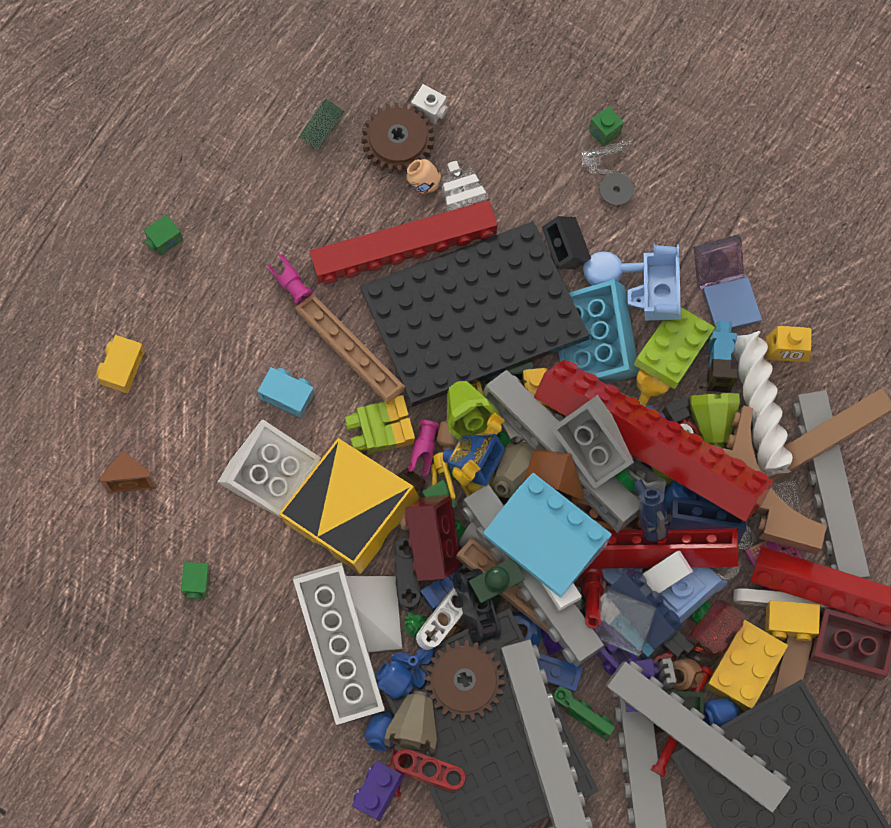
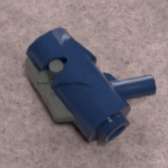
[633,479,668,542]

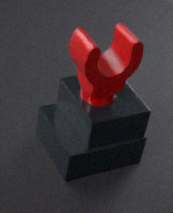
[662,396,699,435]
[653,631,694,663]

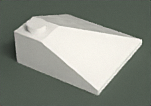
[218,420,321,518]
[346,576,402,653]

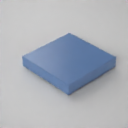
[702,277,762,330]

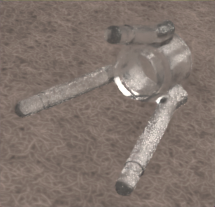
[581,140,631,177]

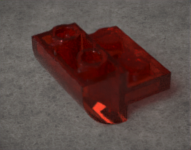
[687,599,745,656]

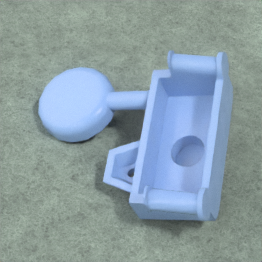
[583,244,681,321]
[601,567,728,623]

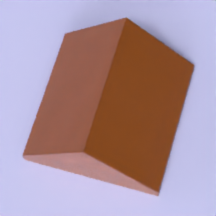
[525,449,584,500]
[100,451,156,493]

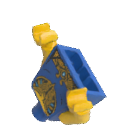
[443,413,505,486]

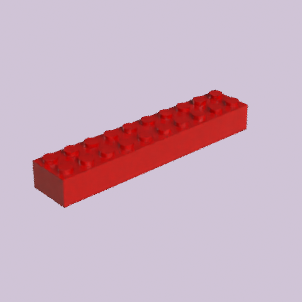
[534,360,774,522]

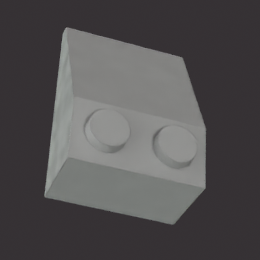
[551,395,634,489]

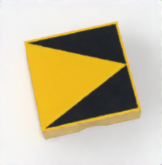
[279,438,419,575]

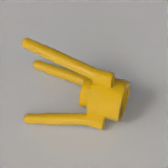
[430,452,471,500]

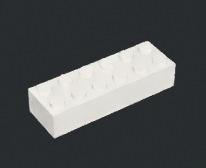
[293,562,385,725]

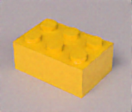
[704,620,788,712]

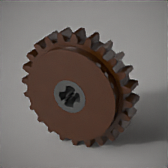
[361,103,435,175]
[425,640,505,721]

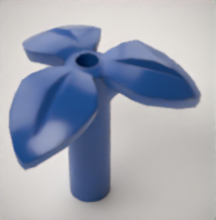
[391,648,434,688]

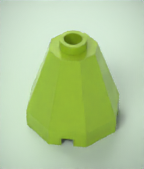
[447,381,500,440]
[688,393,740,448]

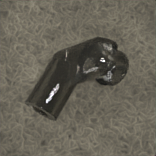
[688,642,724,667]

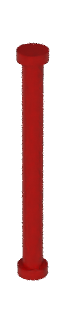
[650,666,713,777]

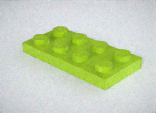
[633,307,715,389]

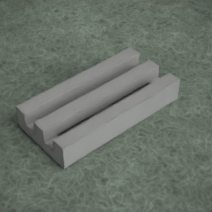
[655,658,676,691]

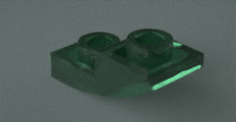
[299,99,345,150]

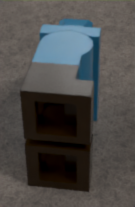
[706,321,738,393]

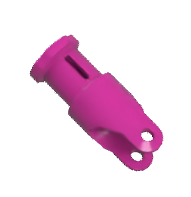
[267,253,313,305]
[408,420,440,477]

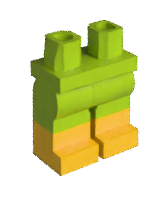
[345,395,415,455]

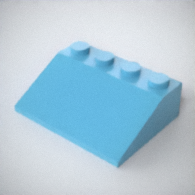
[558,279,639,383]
[482,473,612,598]

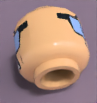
[407,159,441,194]

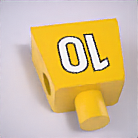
[765,326,812,363]

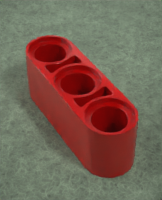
[394,749,465,793]

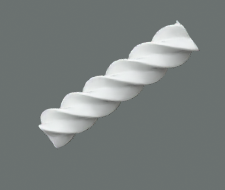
[734,331,793,477]

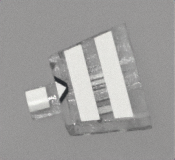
[441,161,490,212]

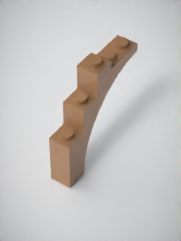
[723,405,827,554]

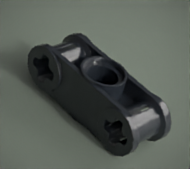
[395,537,421,612]
[453,568,501,642]

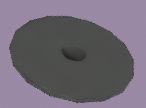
[599,173,634,206]

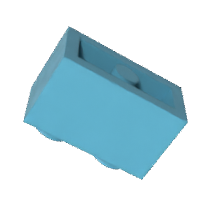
[257,367,314,419]

